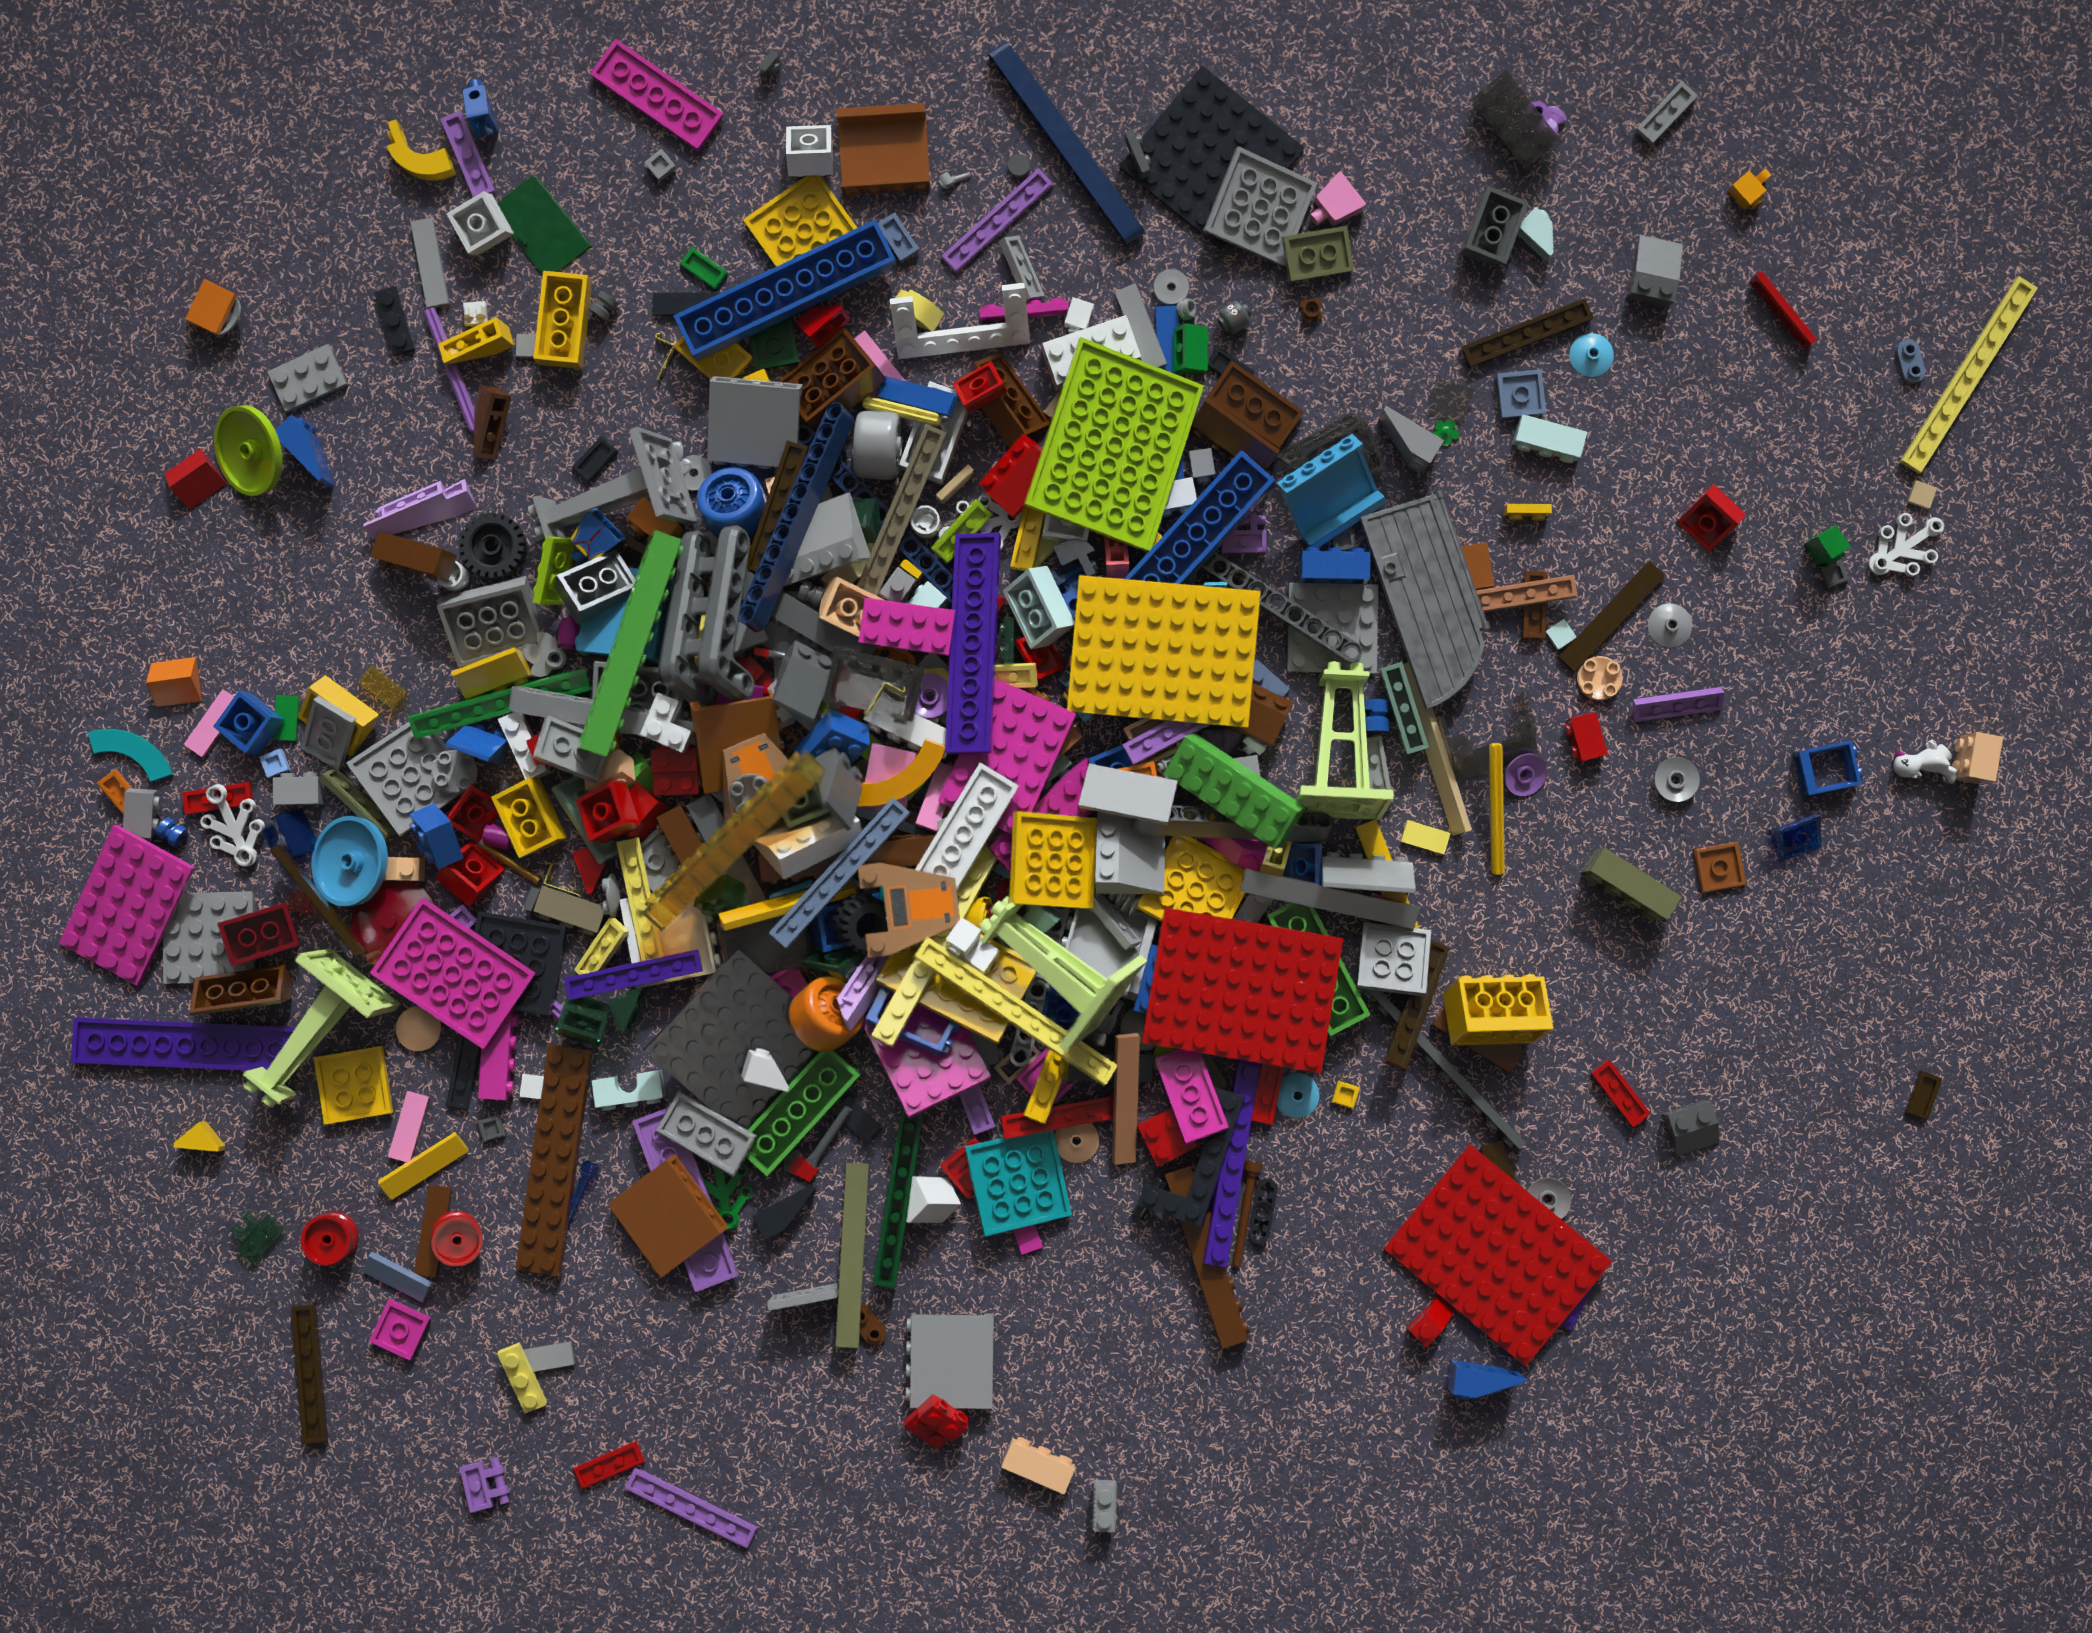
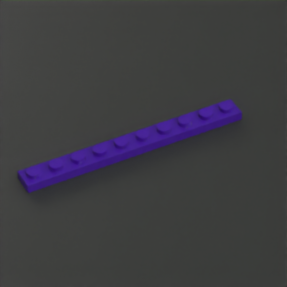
[1203,1059,1261,1267]

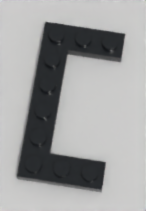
[1137,1086,1245,1227]

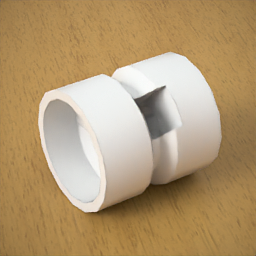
[911,505,941,539]
[437,561,470,592]

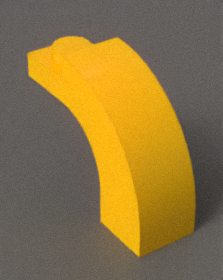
[387,120,456,181]

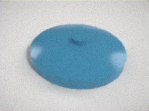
[311,816,388,907]

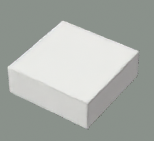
[519,1074,544,1099]

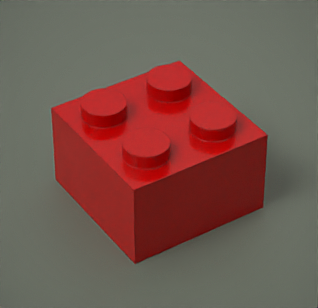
[576,781,640,843]
[1137,1107,1198,1167]

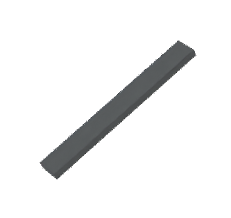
[1240,868,1420,929]

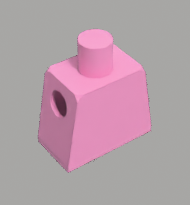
[1310,171,1366,226]

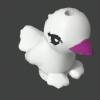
[1893,740,1957,784]

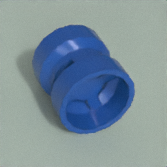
[155,817,188,848]

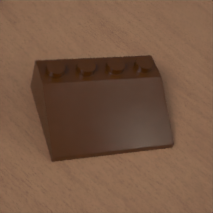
[777,327,887,433]

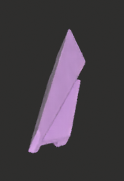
[363,479,477,540]
[837,953,890,1030]

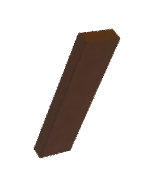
[414,1184,453,1278]

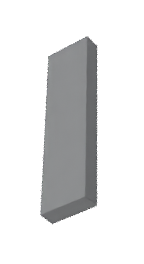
[410,217,450,309]
[1115,283,1168,368]

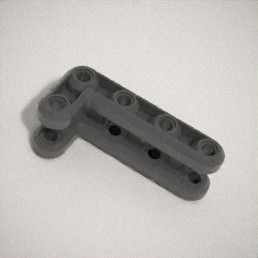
[658,525,754,706]

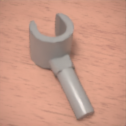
[939,172,971,189]

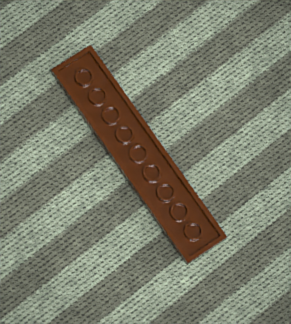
[516,1044,593,1276]

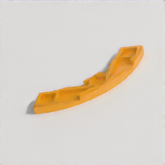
[858,739,945,806]

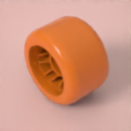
[789,977,864,1052]

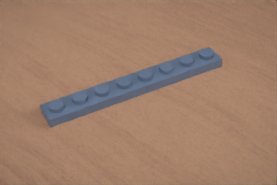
[769,798,910,949]

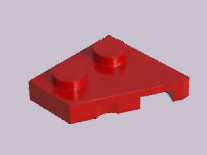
[940,1136,980,1199]

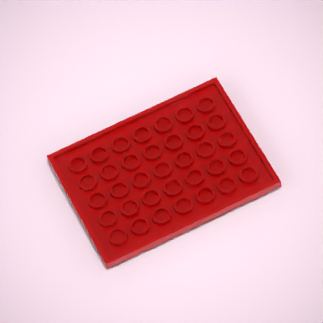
[1141,907,1343,1073]
[1384,1143,1613,1366]

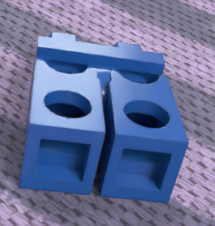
[1051,567,1086,622]

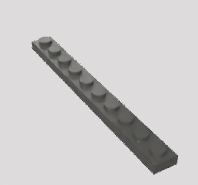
[1361,989,1526,1149]

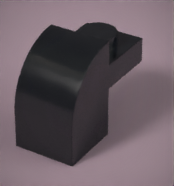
[1053,539,1099,577]

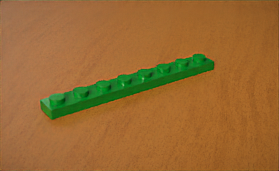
[408,667,591,739]

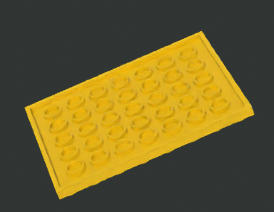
[1067,575,1261,728]

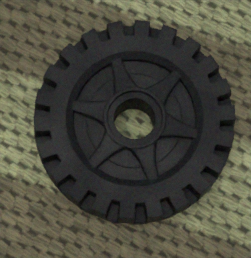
[458,512,527,580]

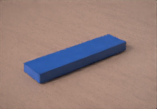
[876,376,959,417]

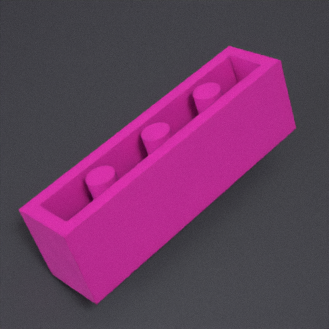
[478,1009,519,1100]

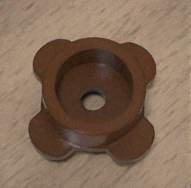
[1299,298,1323,322]

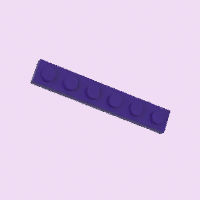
[564,949,703,1000]

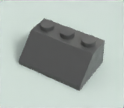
[1459,186,1529,265]

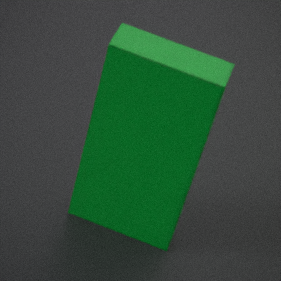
[679,247,728,291]
[273,695,300,741]

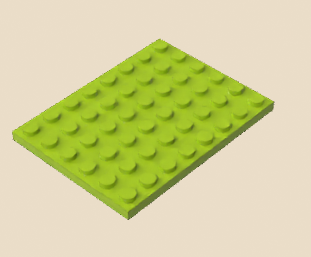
[1024,337,1204,552]

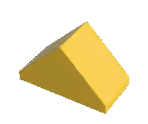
[173,1121,226,1152]

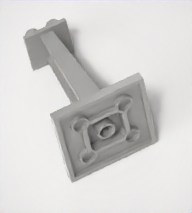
[528,427,698,540]

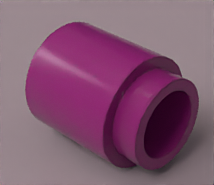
[558,617,581,651]
[482,824,514,850]

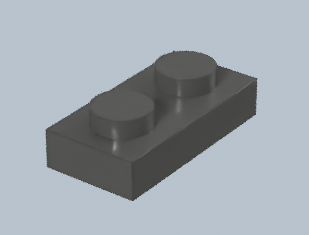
[1124,129,1152,179]

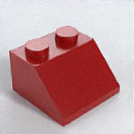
[1676,484,1746,552]
[436,840,505,907]

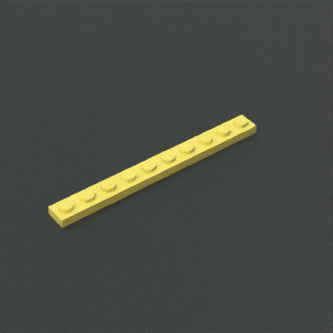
[1900,276,2038,474]
[872,844,998,1048]
[913,937,1117,1086]

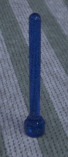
[567,1160,600,1232]

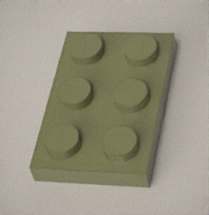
[1281,226,1354,282]

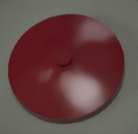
[351,880,437,965]

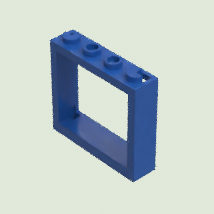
[866,986,961,1058]

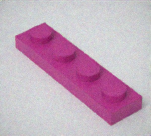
[979,298,1069,322]

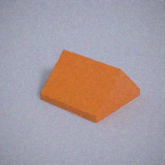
[185,279,237,335]
[146,657,202,707]

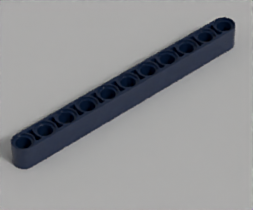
[987,41,1145,247]
[738,402,854,632]
[798,424,953,605]

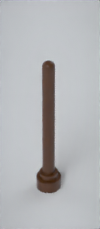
[1232,1160,1263,1269]

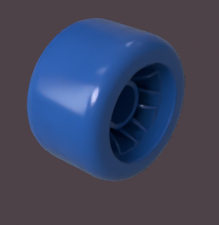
[696,468,767,538]

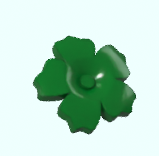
[1433,420,1460,446]

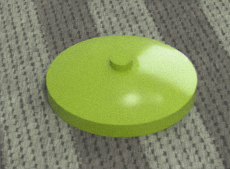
[214,405,283,496]

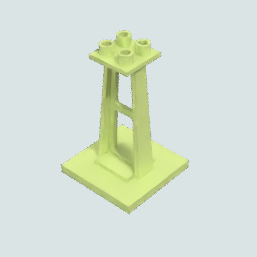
[1295,661,1393,820]
[979,896,1147,1052]
[243,949,401,1107]

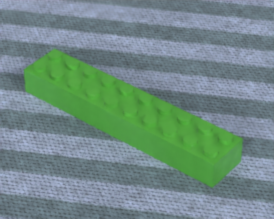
[577,530,683,757]

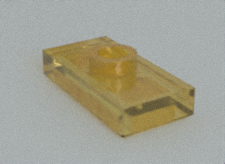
[358,664,408,710]

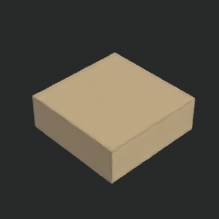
[1907,480,1937,509]

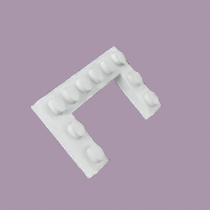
[890,283,1030,359]

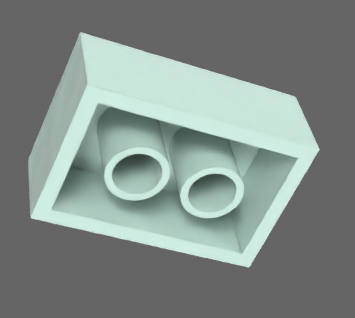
[1003,566,1075,649]

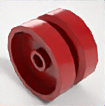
[430,1211,483,1266]
[300,1212,359,1265]

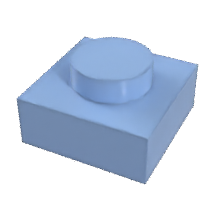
[259,749,291,778]

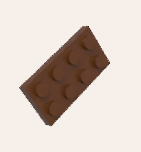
[1205,361,1304,449]

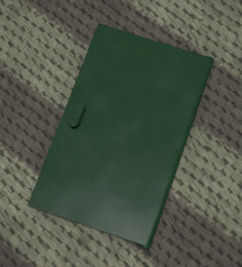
[497,174,592,275]

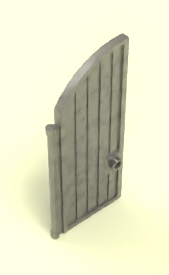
[1359,490,1490,710]

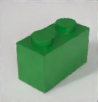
[1173,323,1209,375]
[1804,525,1851,566]

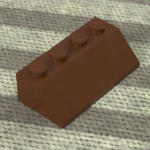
[959,352,1051,448]
[1190,397,1280,472]
[1228,683,1293,748]
[189,965,293,1016]

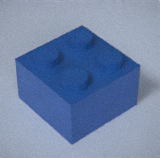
[213,691,285,755]
[409,803,463,869]

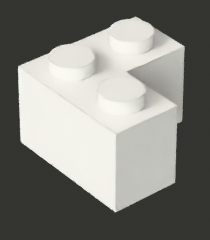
[640,692,694,753]
[946,918,999,976]

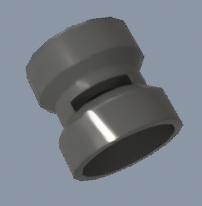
[588,291,619,322]
[797,580,826,609]

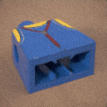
[463,79,499,138]
[571,508,626,563]

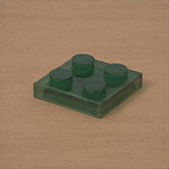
[1000,617,1015,664]

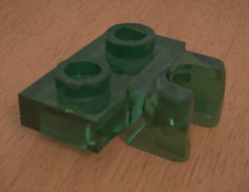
[231,1211,285,1264]

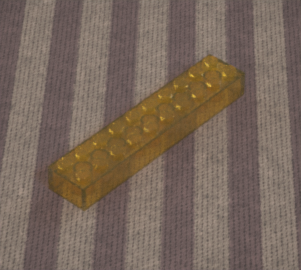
[642,750,825,932]

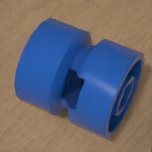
[1364,699,1389,733]

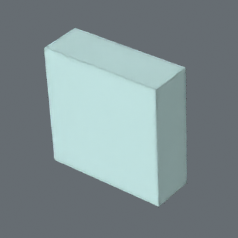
[1546,619,1576,650]

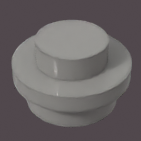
[1177,297,1196,320]

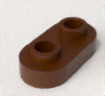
[860,1303,886,1345]

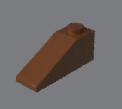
[474,385,512,460]

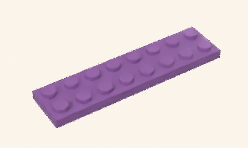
[632,1107,739,1292]

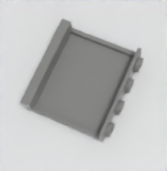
[707,376,803,469]
[1061,903,1157,1001]
[906,1313,994,1409]

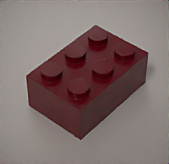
[217,902,300,966]

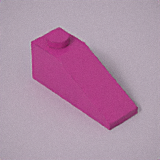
[1199,837,1268,871]

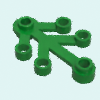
[701,1163,753,1231]

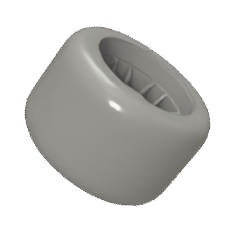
[853,411,902,480]

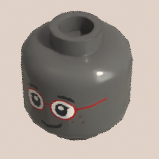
[1217,301,1251,334]

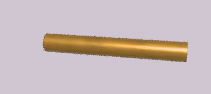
[481,843,542,885]

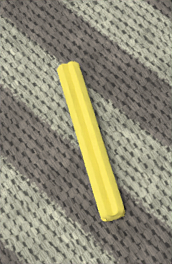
[862,396,942,426]

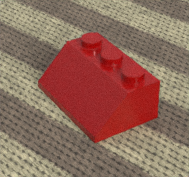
[979,433,1042,519]

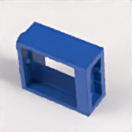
[1793,740,1863,797]

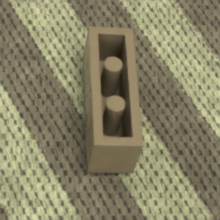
[533,886,607,936]

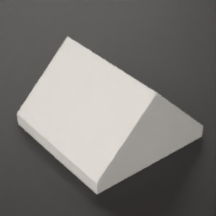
[907,1176,961,1223]

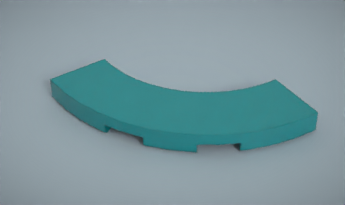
[87,729,174,782]

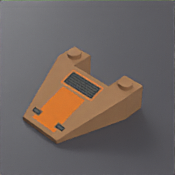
[722,733,797,846]
[858,863,960,958]

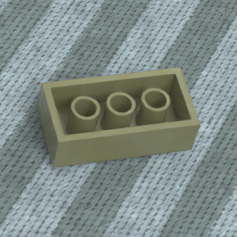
[1581,848,1682,921]

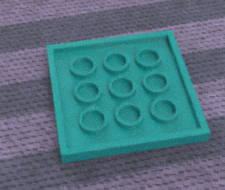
[964,1131,1072,1236]

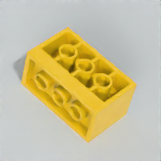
[1443,974,1553,1045]

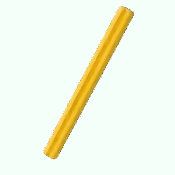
[1489,743,1505,875]

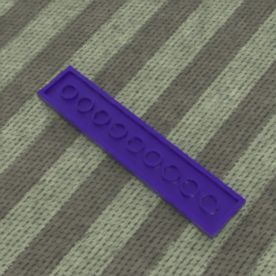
[945,532,1001,754]
[71,1017,299,1073]

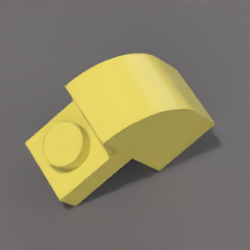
[890,290,944,332]

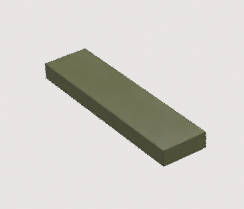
[319,768,396,840]

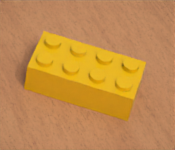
[533,271,592,369]

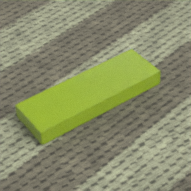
[930,499,993,564]

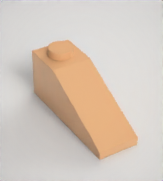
[384,857,425,881]

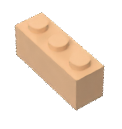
[1001,1437,1075,1494]

